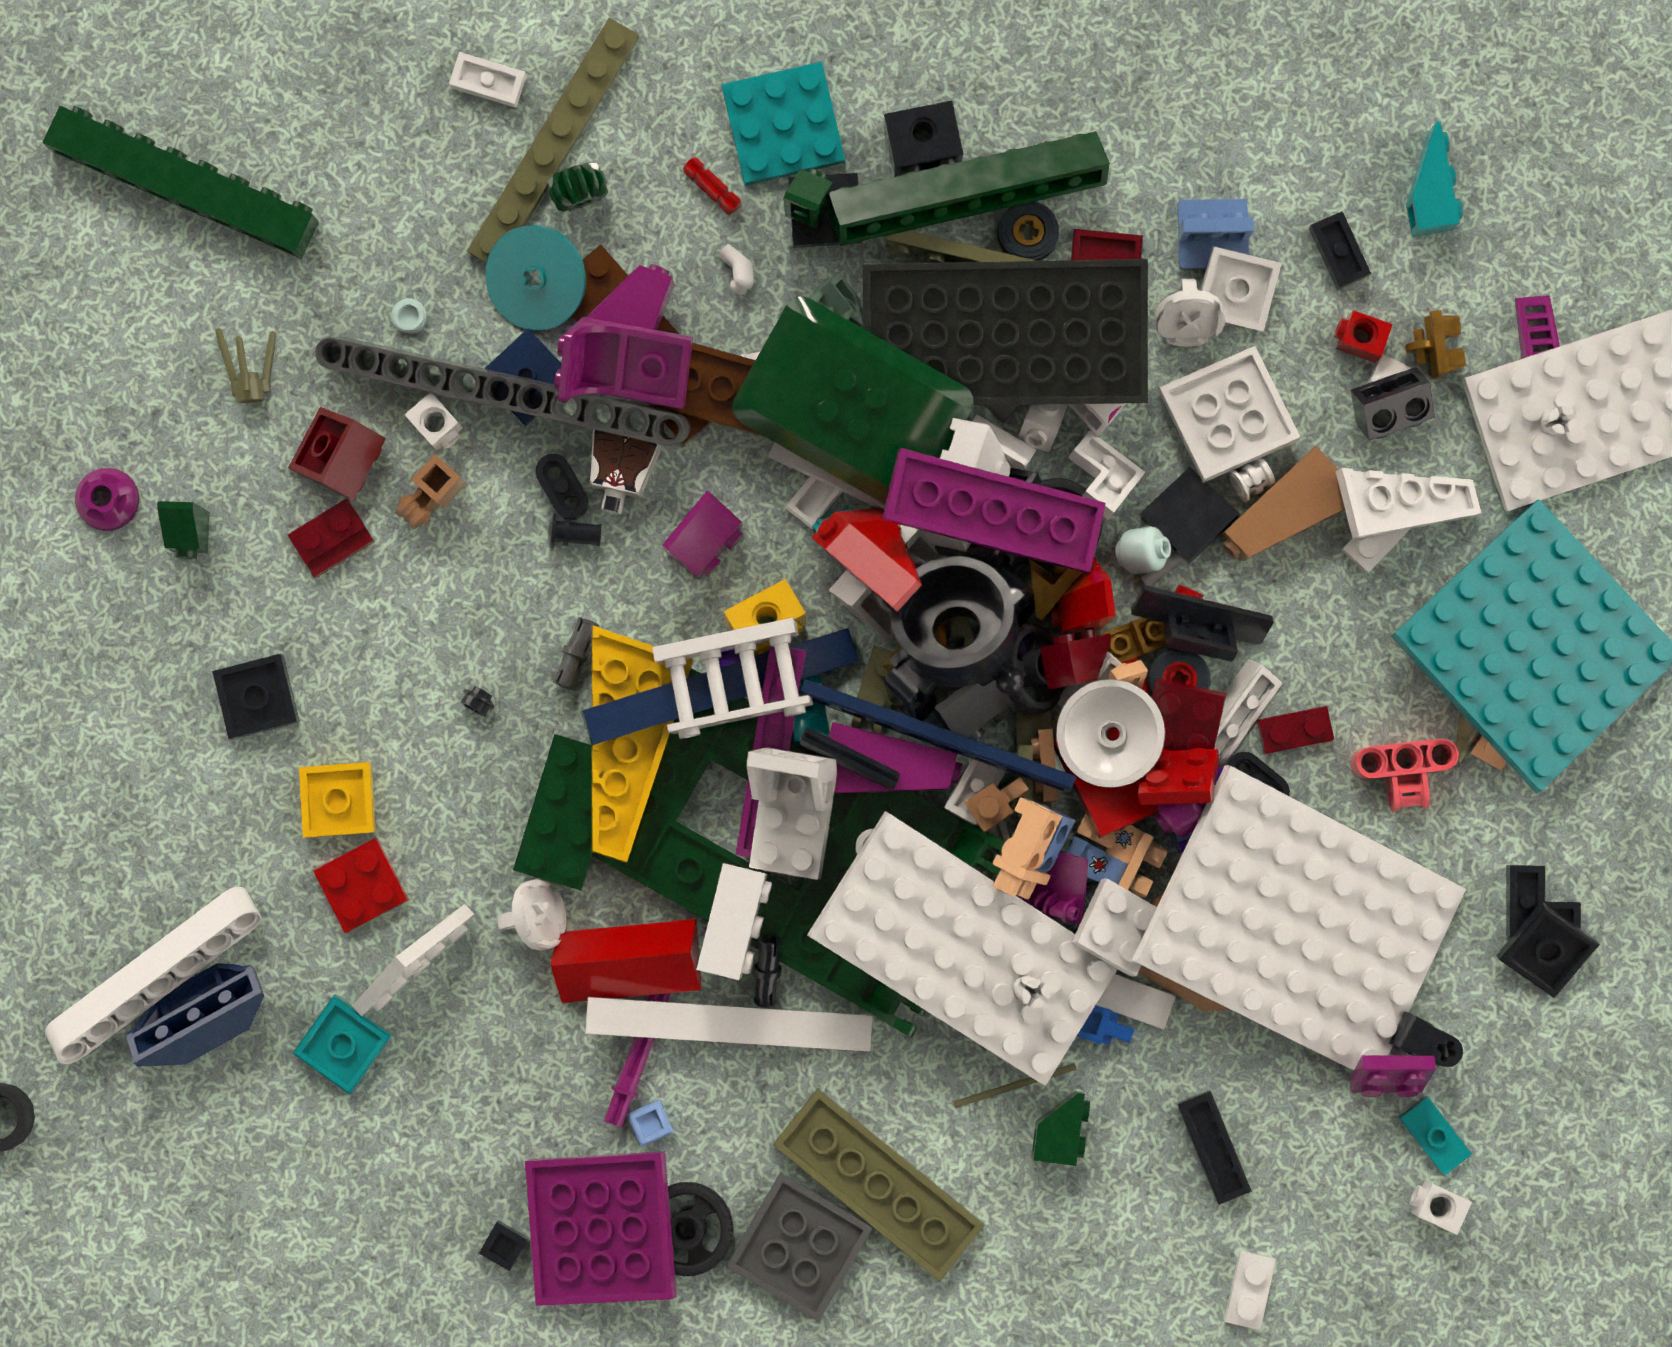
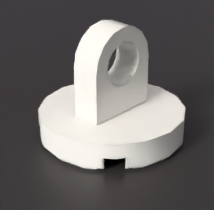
[1155,279,1225,347]
[496,878,566,951]

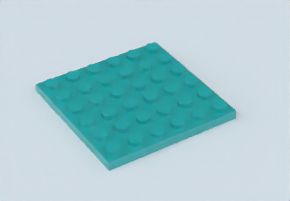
[1391,499,1672,794]

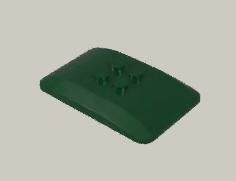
[732,296,974,505]

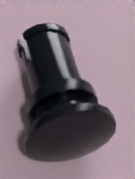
[548,513,602,549]

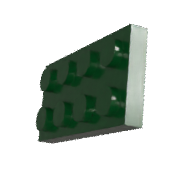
[513,734,594,891]

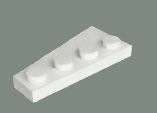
[1335,468,1481,539]

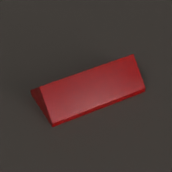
[550,919,702,1003]

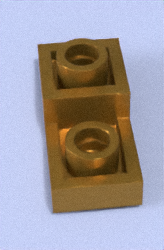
[1096,617,1166,662]

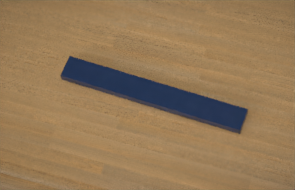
[581,628,859,745]
[800,679,1076,793]

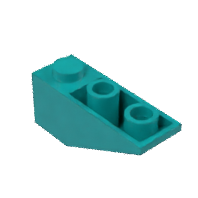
[1406,121,1463,237]

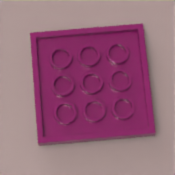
[525,1151,677,1306]

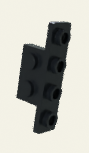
[1131,586,1274,662]

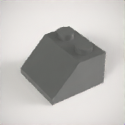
[933,680,1013,740]

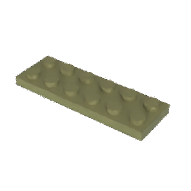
[773,1088,985,1282]

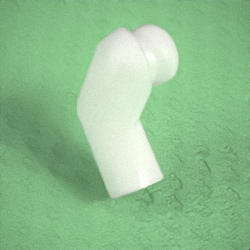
[718,244,754,295]

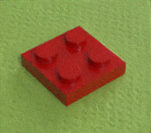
[1138,748,1220,805]
[313,838,409,933]

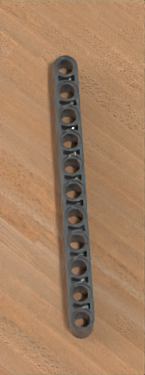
[315,337,690,446]

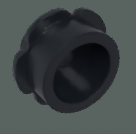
[460,686,494,717]

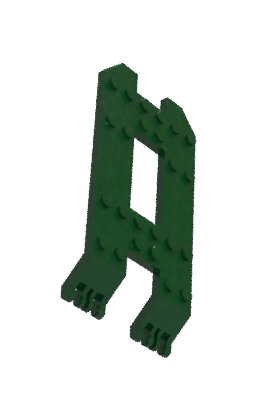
[593,668,1005,1038]

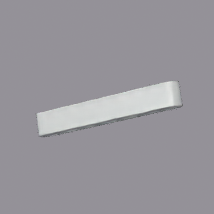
[45,887,261,1064]

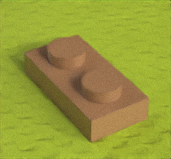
[1030,729,1058,803]

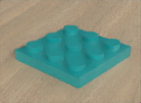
[721,61,845,186]

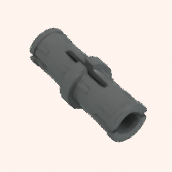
[553,617,599,691]

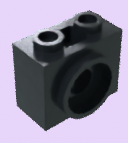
[883,100,964,177]

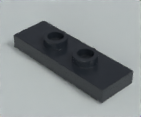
[1176,1090,1252,1205]

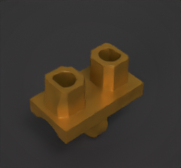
[1405,310,1466,379]

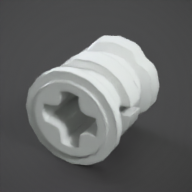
[1229,458,1275,502]

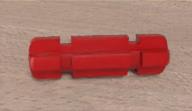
[683,157,741,215]

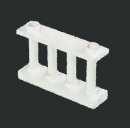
[652,618,813,739]

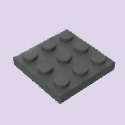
[726,1171,873,1322]

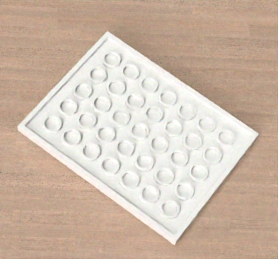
[1132,765,1466,1071]

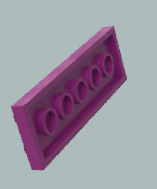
[882,448,1106,573]

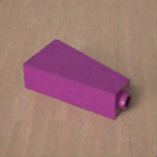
[829,722,962,794]

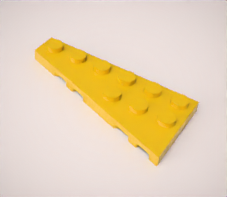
[592,625,694,863]

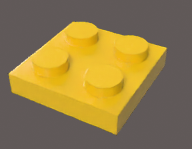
[299,762,376,838]

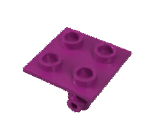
[1016,851,1088,925]

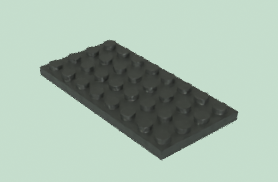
[862,259,1148,405]

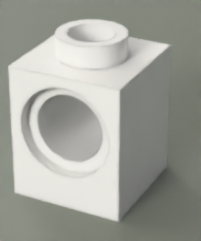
[405,392,463,450]
[1410,1180,1472,1235]

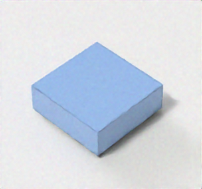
[627,1099,674,1147]

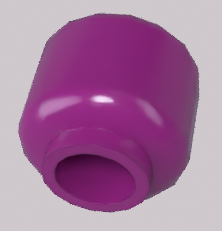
[1155,803,1207,837]

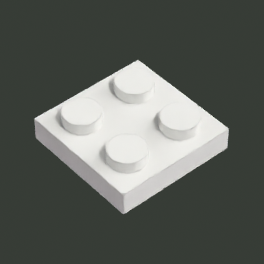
[1201,246,1282,332]
[1071,878,1157,976]

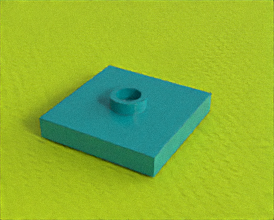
[292,994,393,1095]

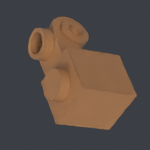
[395,454,467,529]

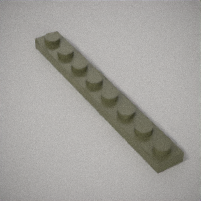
[467,18,639,263]

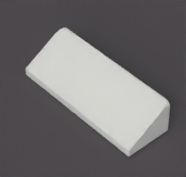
[1214,659,1282,767]

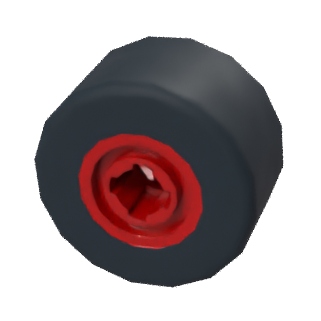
[1145,649,1211,698]

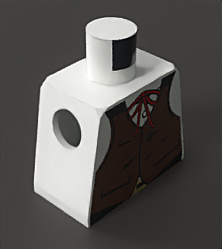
[590,429,661,515]

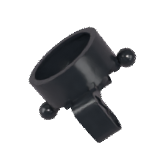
[884,556,1035,721]

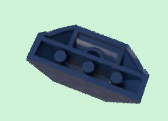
[126,963,264,1067]

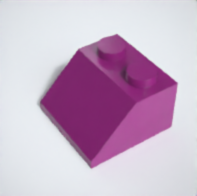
[662,490,743,580]

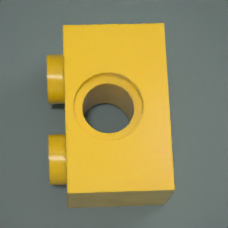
[723,579,806,656]

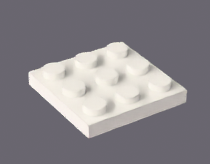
[1159,346,1300,483]

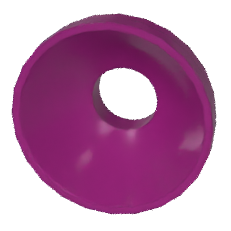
[75,468,139,531]

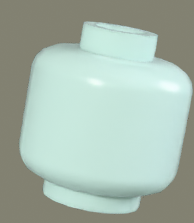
[1116,527,1171,574]

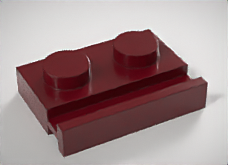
[287,498,375,579]

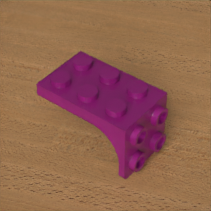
[554,317,693,409]

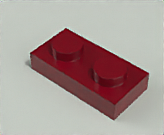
[1257,706,1335,754]

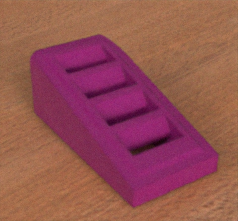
[1515,295,1560,359]

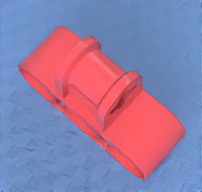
[1350,739,1459,812]

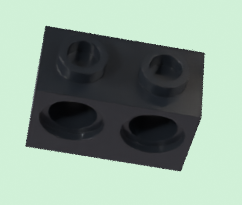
[1350,367,1435,441]

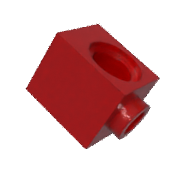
[1334,310,1393,363]

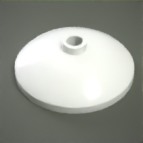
[1057,679,1165,787]

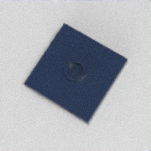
[484,328,561,427]

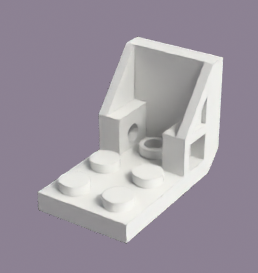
[746,748,837,880]

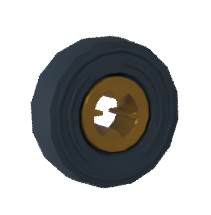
[997,201,1059,261]

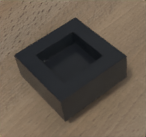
[479,1220,529,1271]

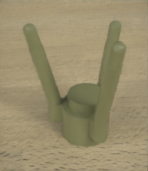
[215,328,276,403]

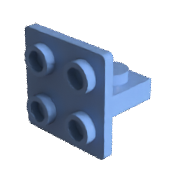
[1177,199,1254,270]

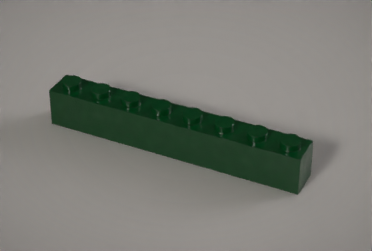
[42,106,319,259]
[828,131,1110,246]

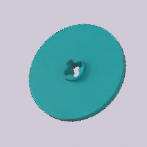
[485,225,586,331]

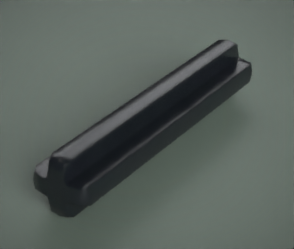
[799,728,900,790]

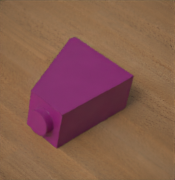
[586,264,675,330]

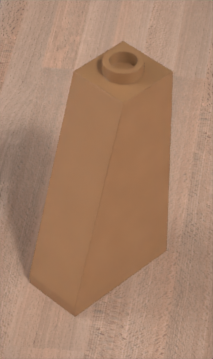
[1221,446,1345,561]

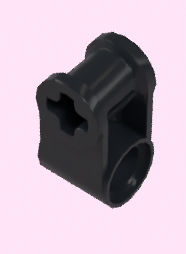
[1389,1011,1463,1067]

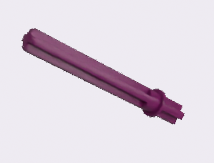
[604,993,671,1127]

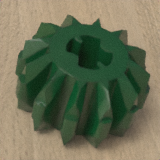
[547,162,608,212]

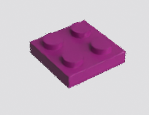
[1350,1055,1436,1098]

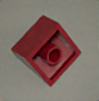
[288,407,386,500]

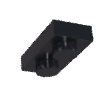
[1309,211,1371,290]

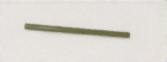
[953,1063,1077,1108]

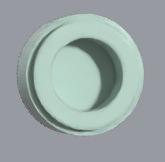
[391,298,427,334]

